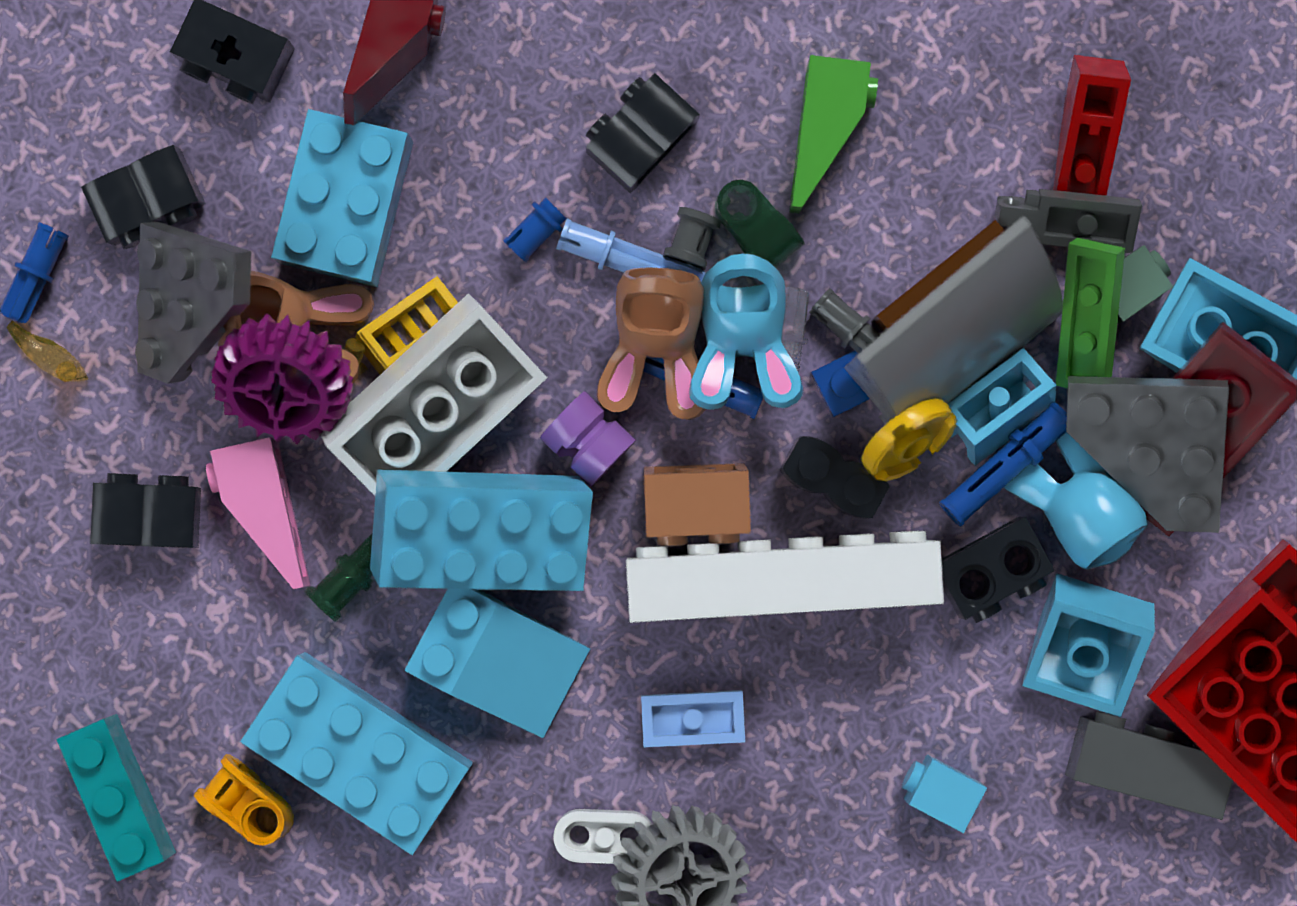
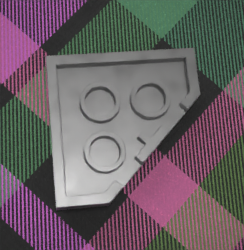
[135,222,252,384]
[1066,376,1228,533]

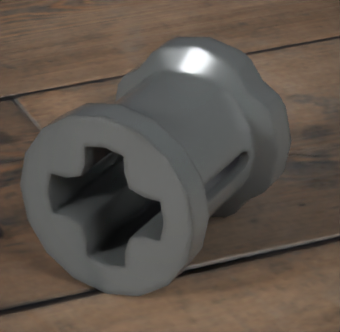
[663,207,722,270]

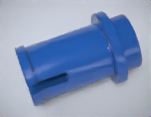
[503,197,567,262]

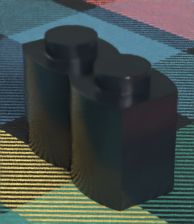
[586,73,700,193]
[81,145,206,249]
[780,436,890,518]
[90,473,201,548]

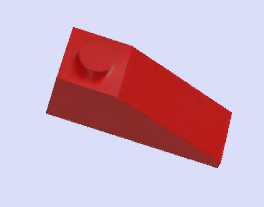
[1053,55,1131,196]

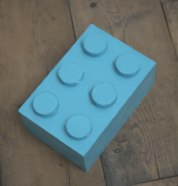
[271,109,413,288]

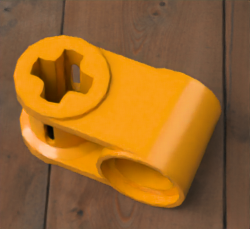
[193,754,294,846]

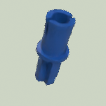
[0,222,69,324]

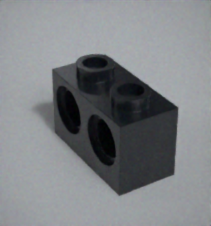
[941,517,1055,623]

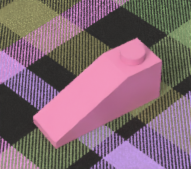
[206,437,310,589]

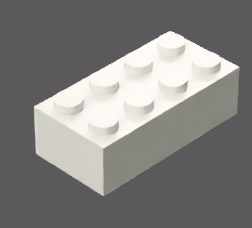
[320,293,547,496]

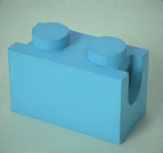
[948,348,1056,466]

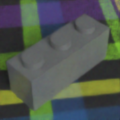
[1065,711,1233,820]

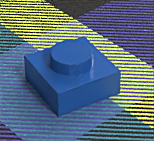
[810,350,870,417]

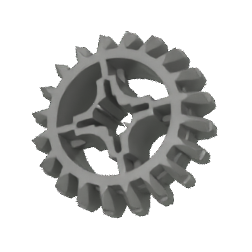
[611,805,750,906]

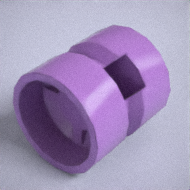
[540,391,636,487]

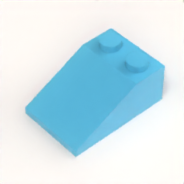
[1139,258,1297,422]
[404,589,591,738]

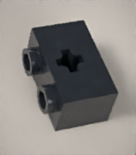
[170,0,295,104]

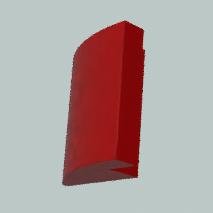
[1147,539,1297,843]

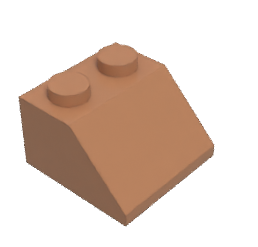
[644,463,751,546]

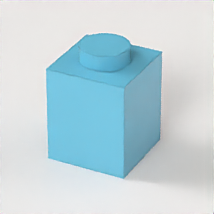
[902,754,987,834]

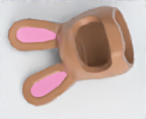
[597,267,706,420]
[218,271,374,383]

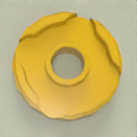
[861,398,957,481]

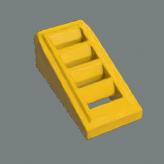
[355,276,458,375]

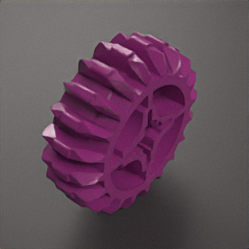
[211,314,353,445]

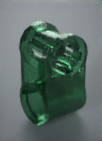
[715,179,805,268]

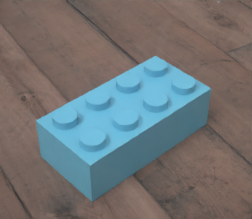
[370,470,593,591]
[240,652,473,855]

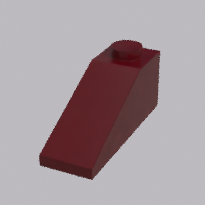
[343,0,446,125]

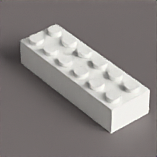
[626,531,944,622]

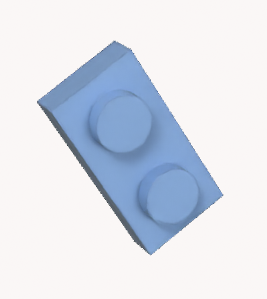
[641,690,745,747]

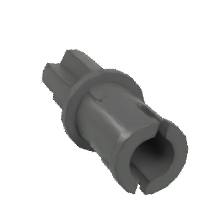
[809,288,881,354]

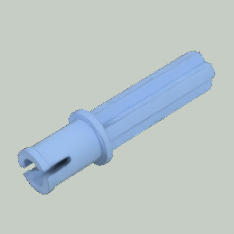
[556,218,705,282]

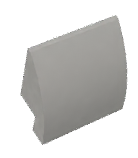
[844,216,1063,424]

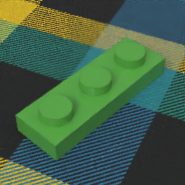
[1056,238,1125,388]

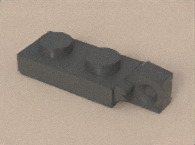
[994,189,1142,253]

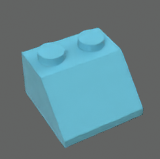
[1022,573,1155,717]

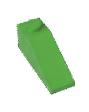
[789,55,878,214]

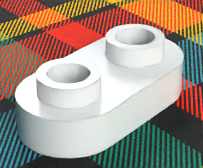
[554,809,652,864]

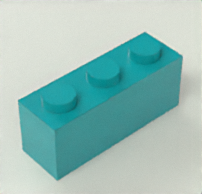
[56,714,176,882]

